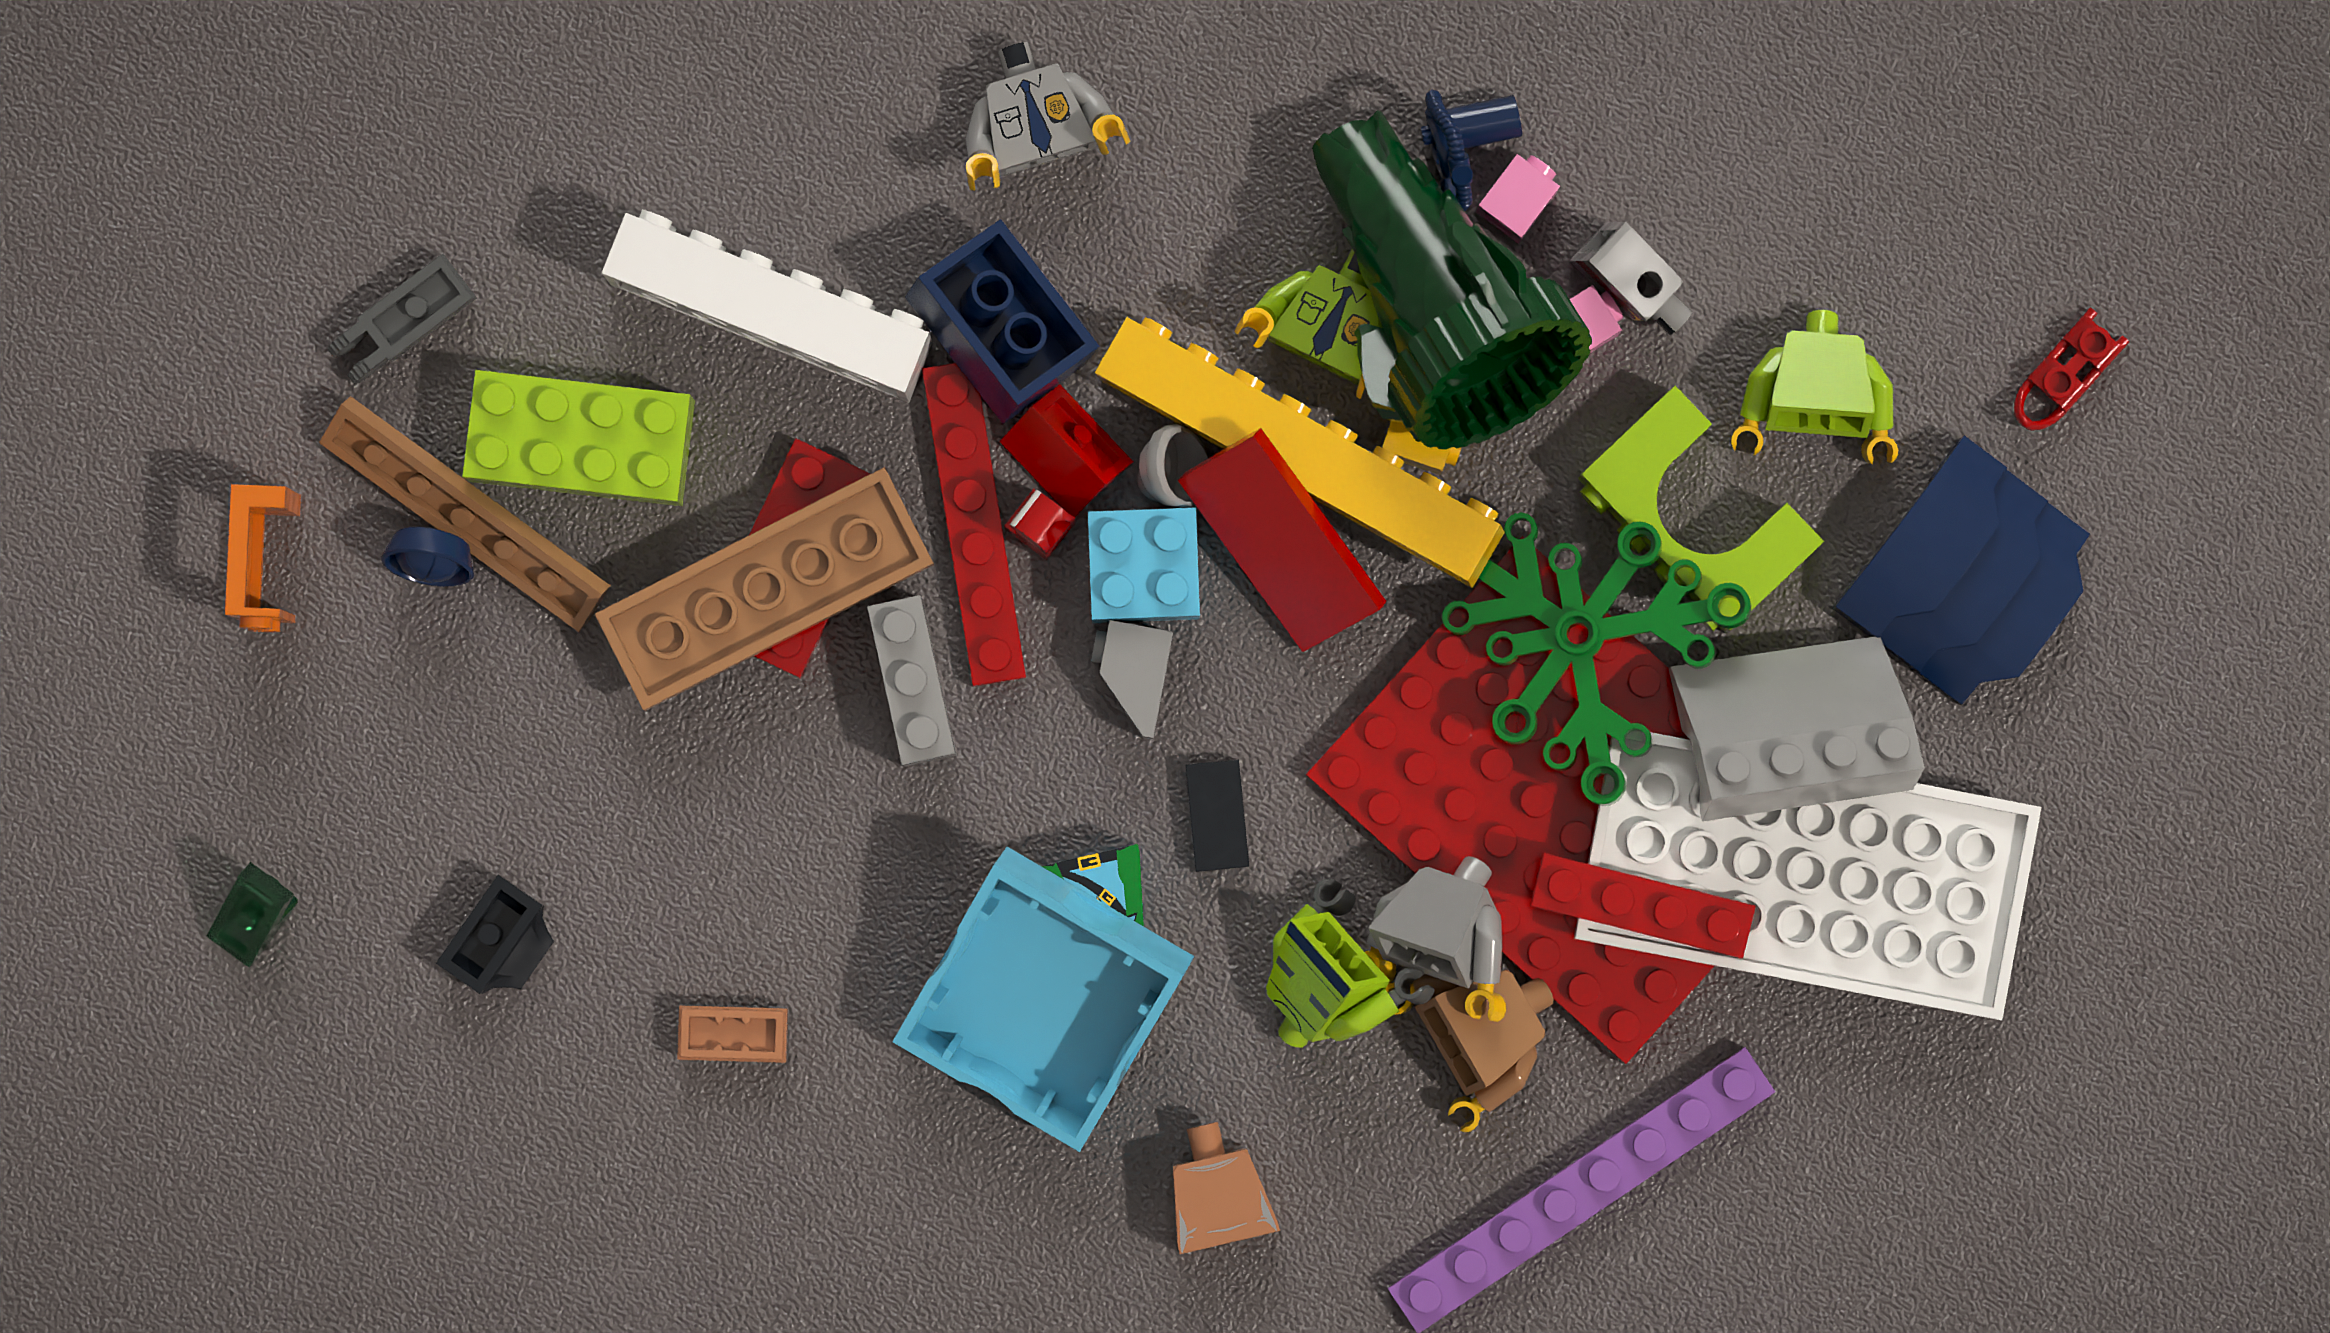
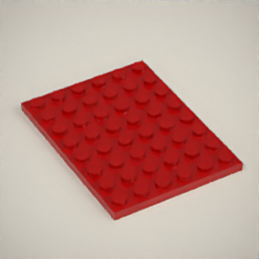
[1306,536,1714,1064]

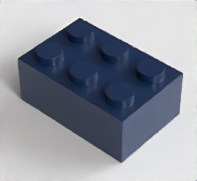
[905,219,1100,424]

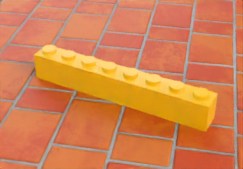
[1095,317,1505,588]

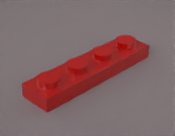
[1530,853,1756,959]

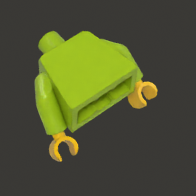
[1731,310,1899,464]

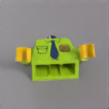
[1235,249,1383,399]

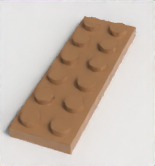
[595,467,934,711]

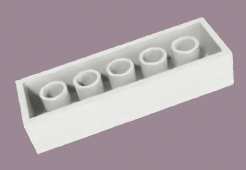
[602,210,933,403]

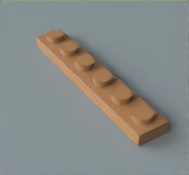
[319,396,611,632]

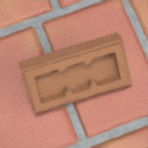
[677,1005,788,1063]

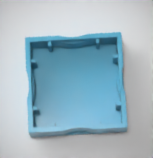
[893,847,1194,1152]

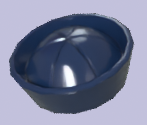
[381,527,474,587]

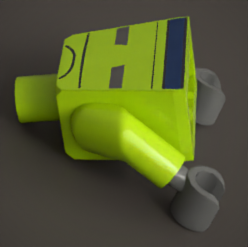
[1266,879,1434,1048]

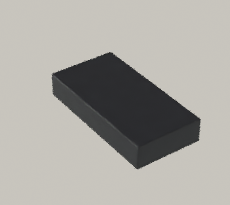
[1185,759,1249,872]

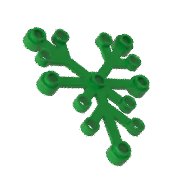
[1442,512,1751,806]

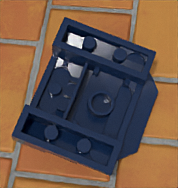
[1832,435,2090,705]

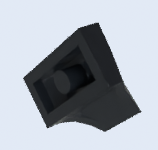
[436,874,554,994]

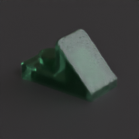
[206,862,298,968]

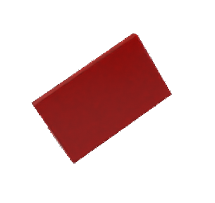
[1000,384,1134,517]

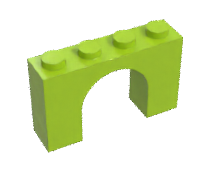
[1578,386,1824,634]

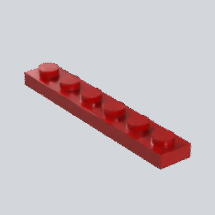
[922,363,1026,687]

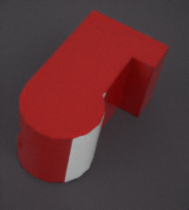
[1004,488,1076,561]

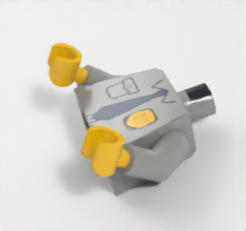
[965,42,1130,191]

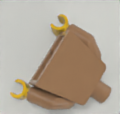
[1385,970,1553,1132]

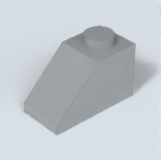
[1091,620,1173,740]

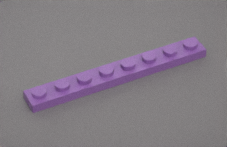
[1387,1047,1775,1333]

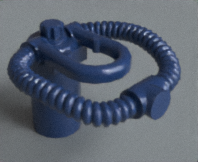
[1420,89,1522,211]

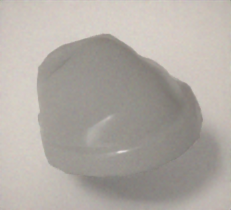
[1137,424,1209,508]

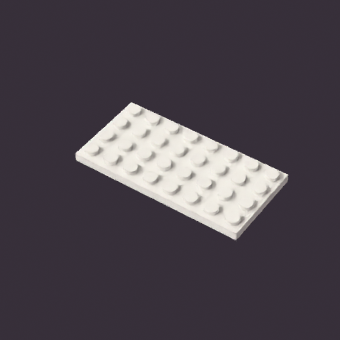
[1574,731,2041,1020]

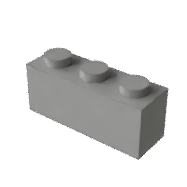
[867,595,957,767]

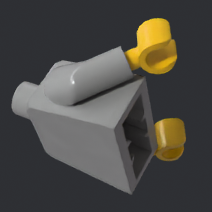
[1365,856,1506,1022]

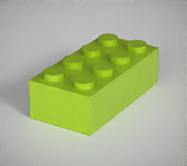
[462,370,695,506]

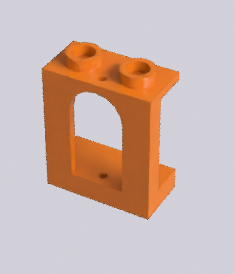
[225,484,301,632]

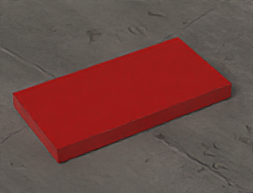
[1178,428,1387,652]

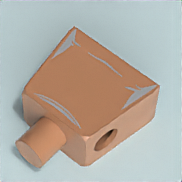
[1173,1122,1280,1254]

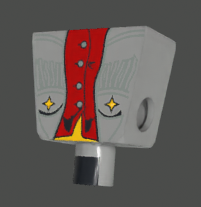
[1569,222,1692,335]

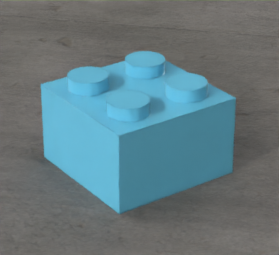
[1088,508,1200,623]

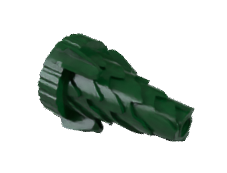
[1312,110,1592,449]

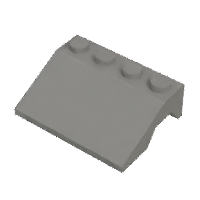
[1669,637,1925,821]

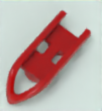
[2014,307,2129,431]

